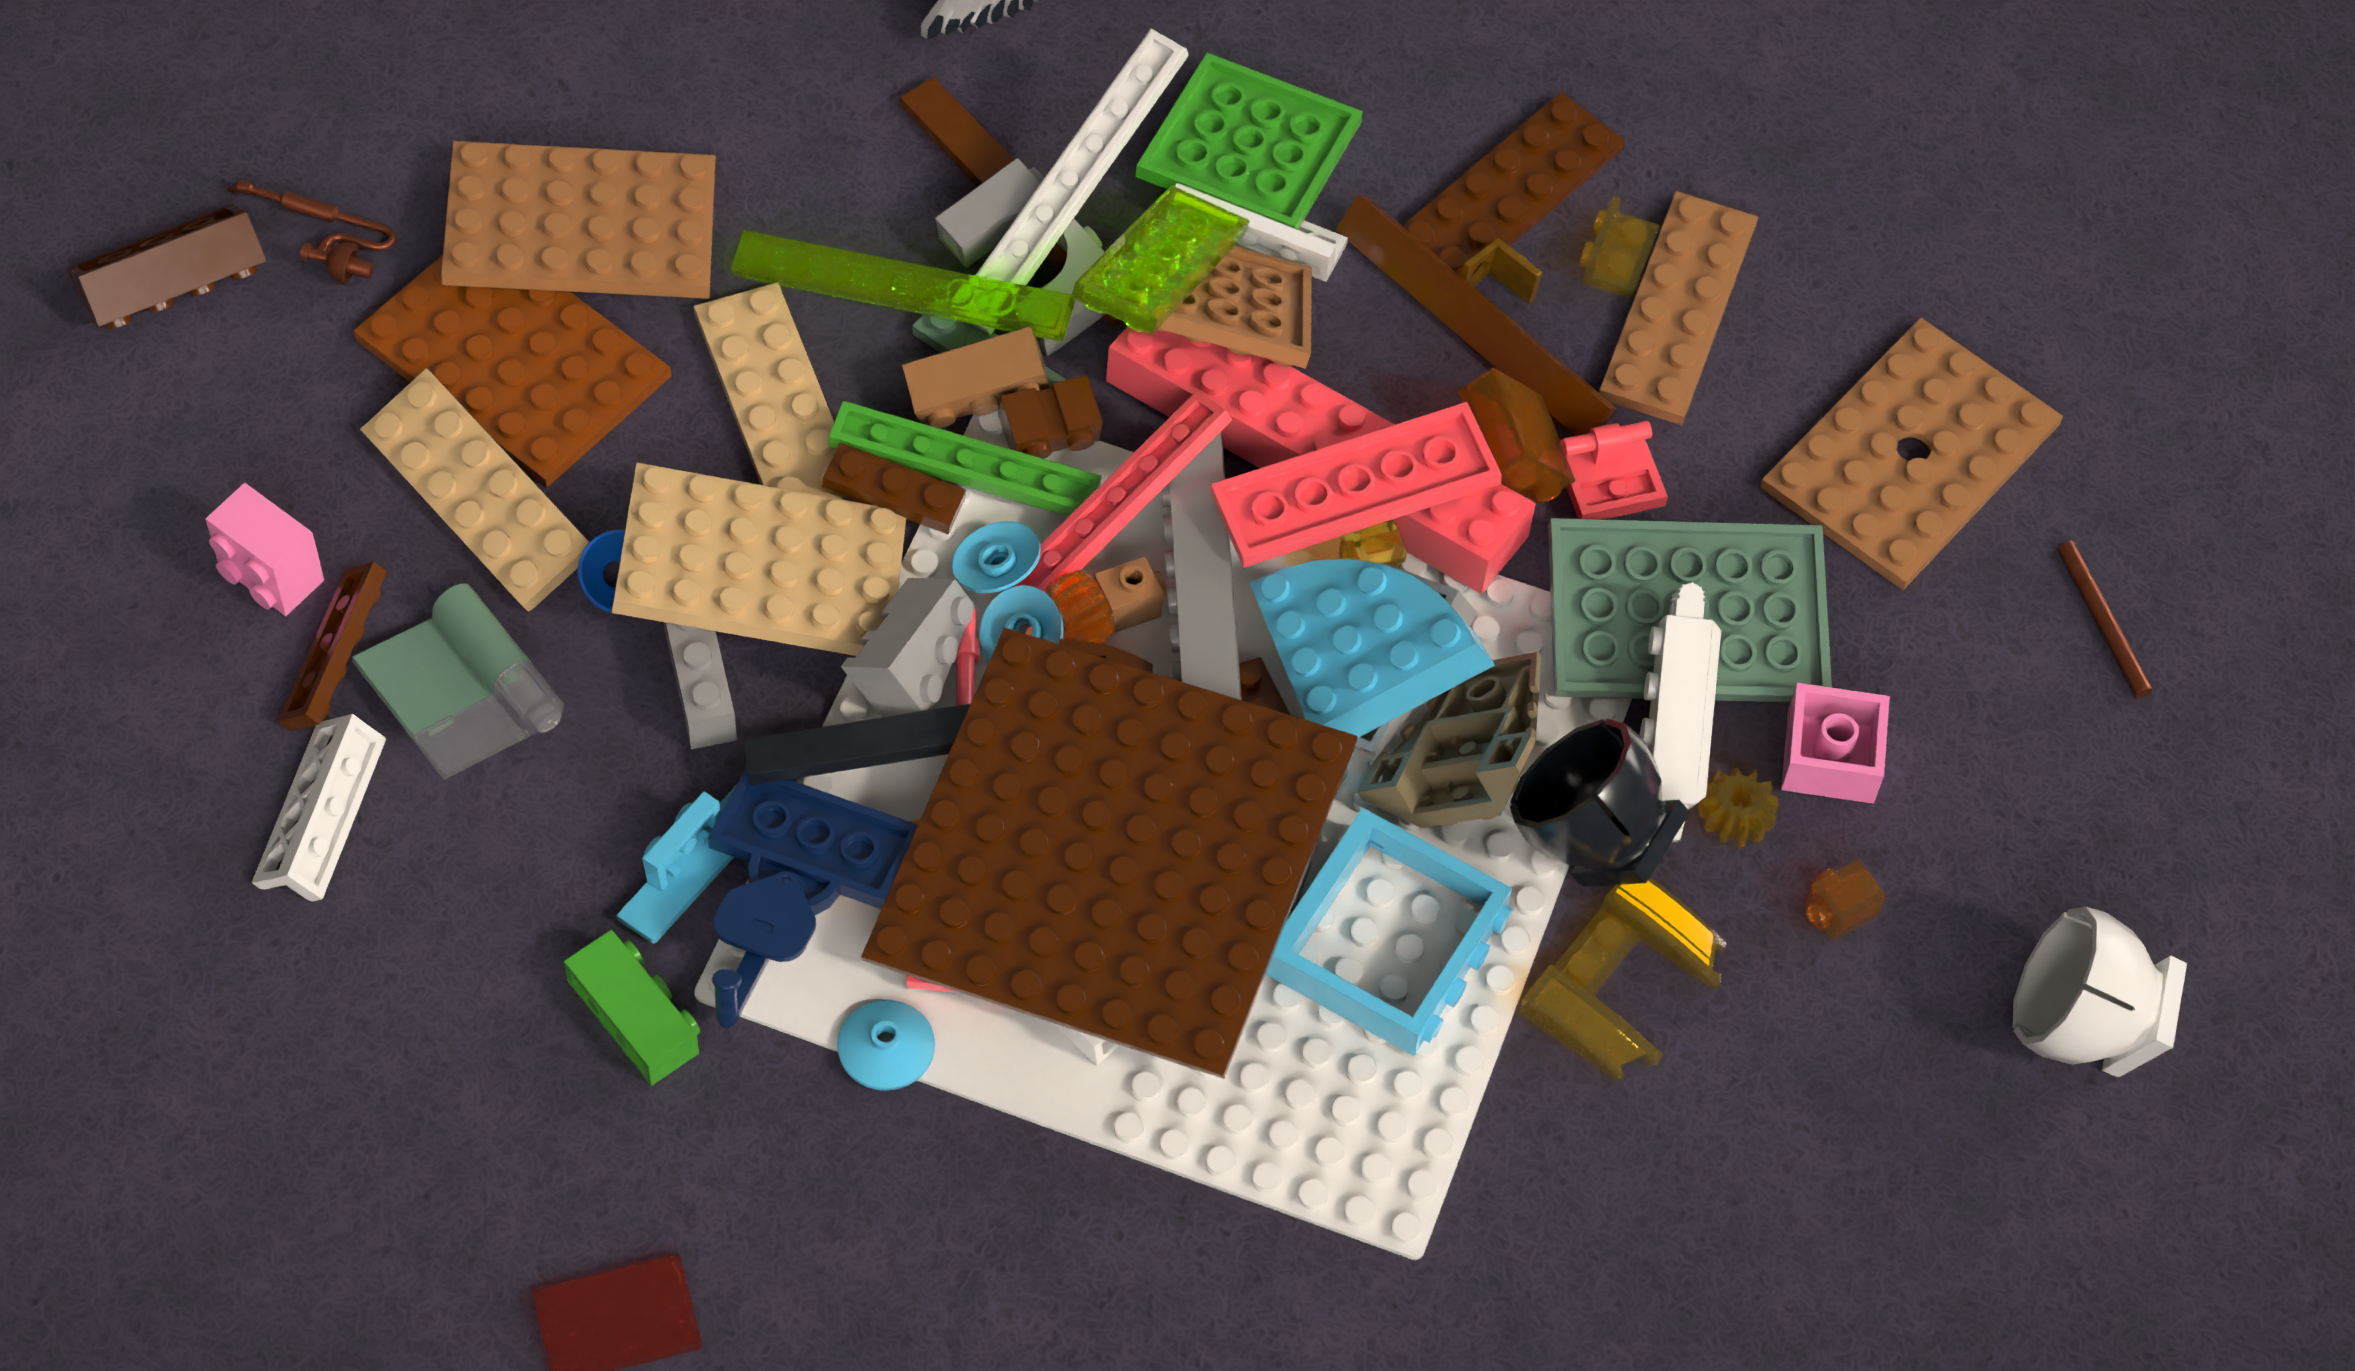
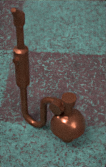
[227,180,397,286]

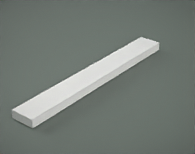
[952,29,1189,335]

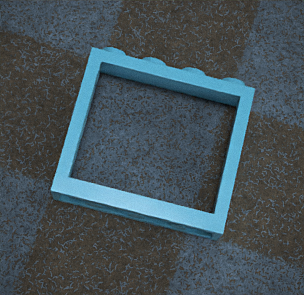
[1265,808,1513,1056]

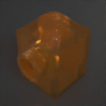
[1805,859,1886,941]

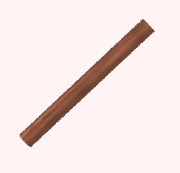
[2058,541,2153,699]

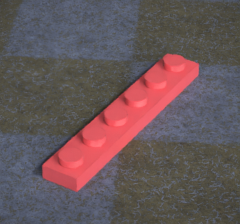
[1012,390,1232,598]

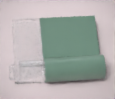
[352,584,564,780]

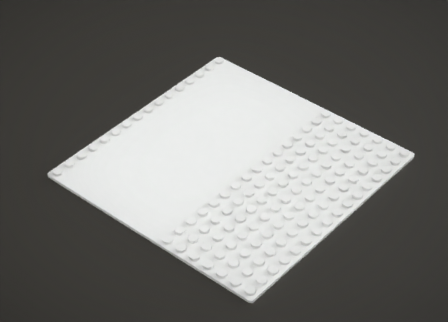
[694,407,1632,1260]

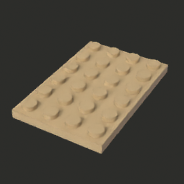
[612,463,906,656]

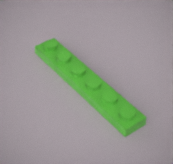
[829,401,1102,516]

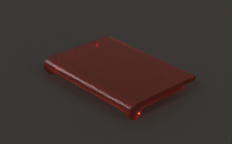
[531,1253,703,1371]

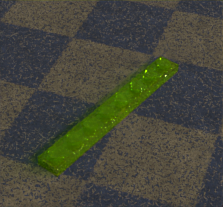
[730,230,1075,342]

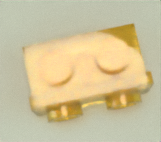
[1579,196,1660,299]

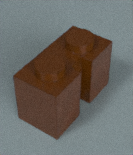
[998,375,1103,459]

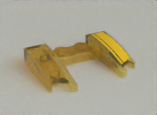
[1519,878,1726,1081]

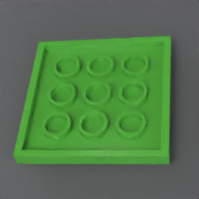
[1136,53,1363,230]

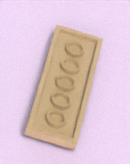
[694,282,859,502]
[360,368,590,612]

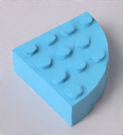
[1249,559,1495,738]

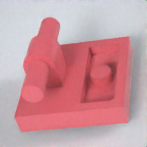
[1553,421,1668,520]

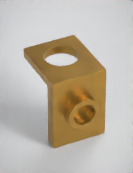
[1461,238,1542,304]

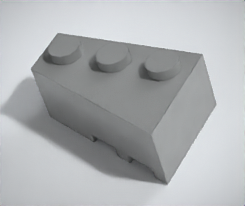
[841,578,975,717]

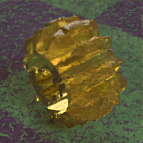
[1698,766,1779,849]

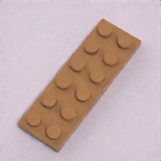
[1599,191,1758,425]

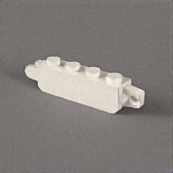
[1640,582,1721,842]

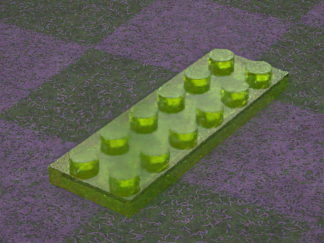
[1071,185,1250,335]

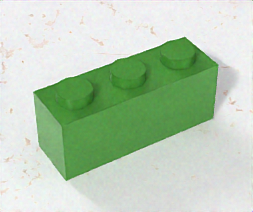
[564,930,700,1086]

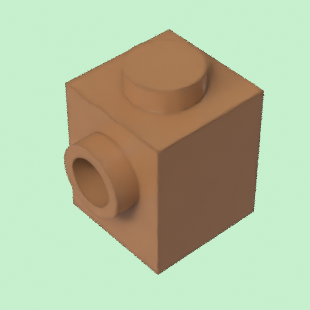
[1093,556,1167,634]

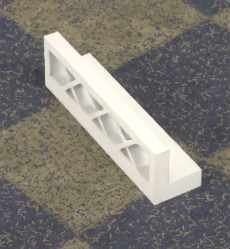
[1168,183,1348,282]
[252,714,386,901]

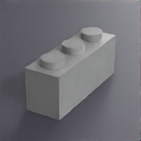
[664,622,737,749]

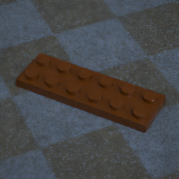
[1403,92,1625,276]

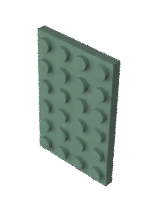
[1548,518,1832,702]

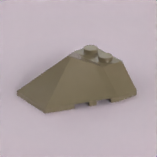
[1357,652,1541,828]

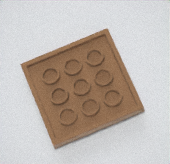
[1133,221,1312,369]

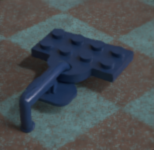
[708,767,918,1028]

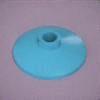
[952,521,1041,593]
[979,585,1064,663]
[837,1000,935,1091]

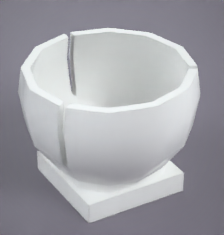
[2012,907,2187,1077]

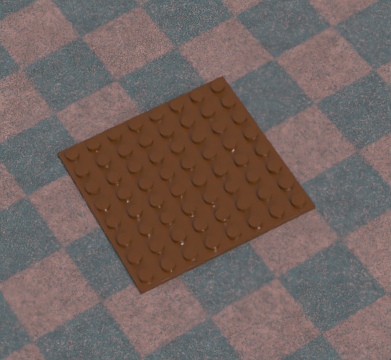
[861,627,1358,1079]

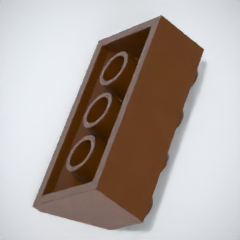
[67,204,266,329]

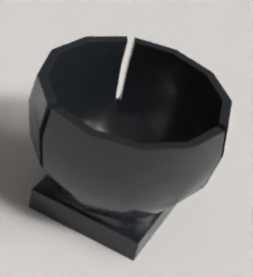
[1509,718,1690,886]

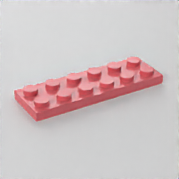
[1211,402,1502,568]

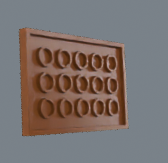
[353,255,672,488]

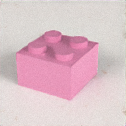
[206,483,324,616]
[1781,683,1890,804]

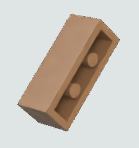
[902,326,1050,428]

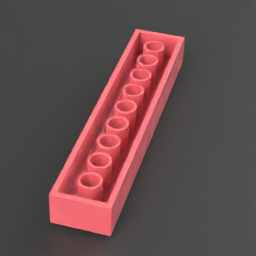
[1106,321,1536,594]

